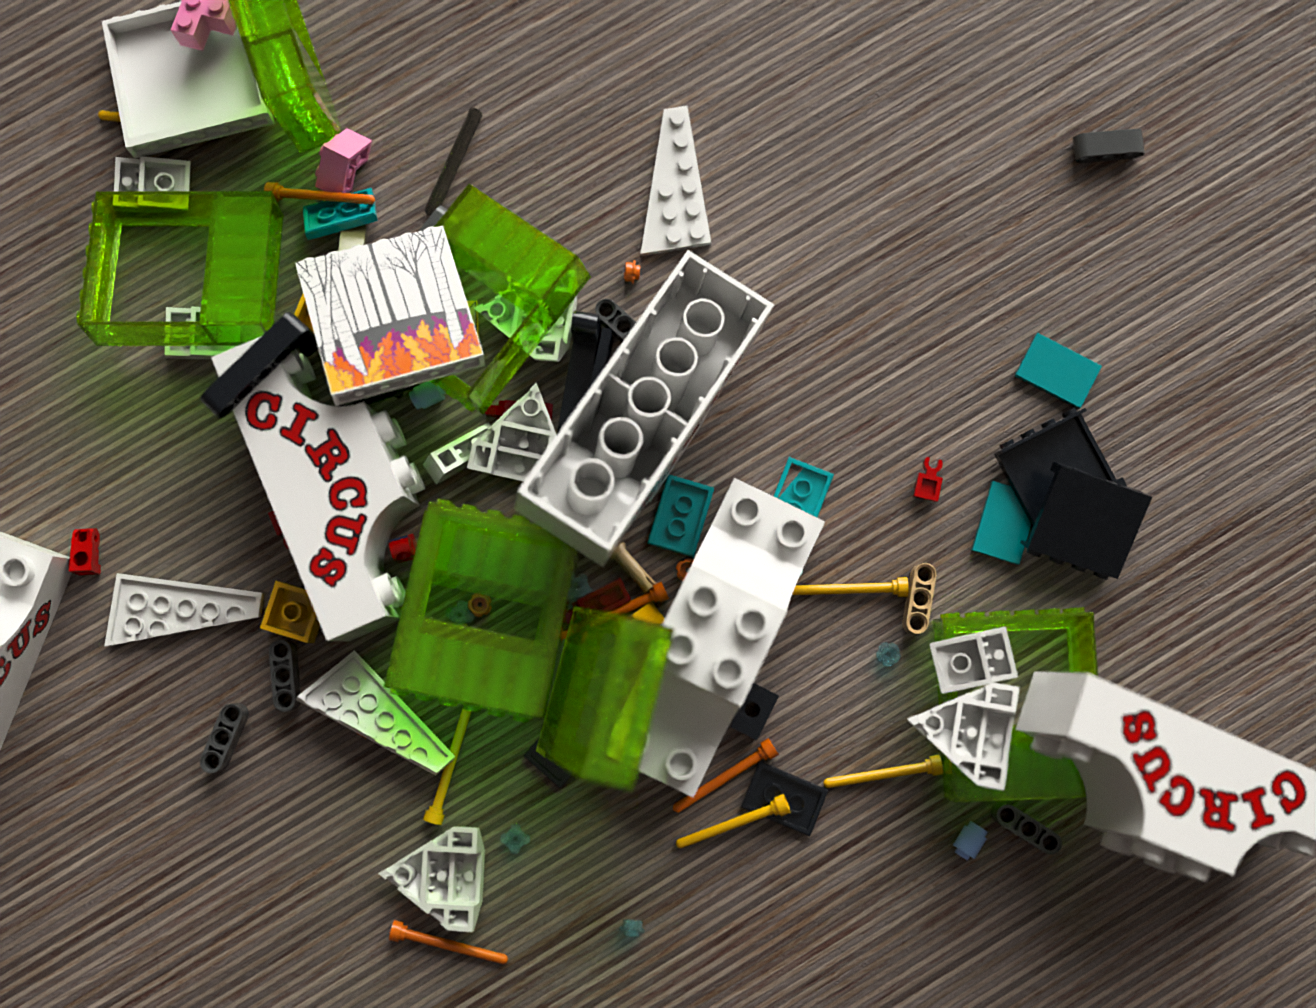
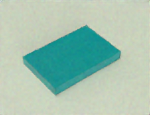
[303,188,378,240]
[1014,333,1102,409]
[773,457,834,517]
[647,474,715,558]
[971,481,1031,565]

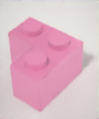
[171,0,241,51]
[315,128,372,193]

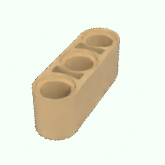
[902,563,936,634]

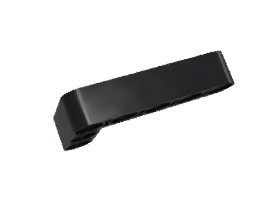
[557,310,601,435]
[200,312,319,419]

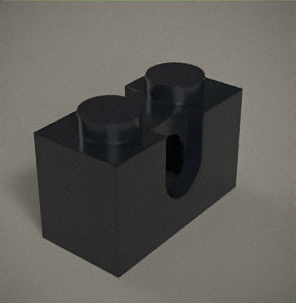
[729,683,779,740]

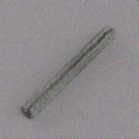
[424,107,482,216]

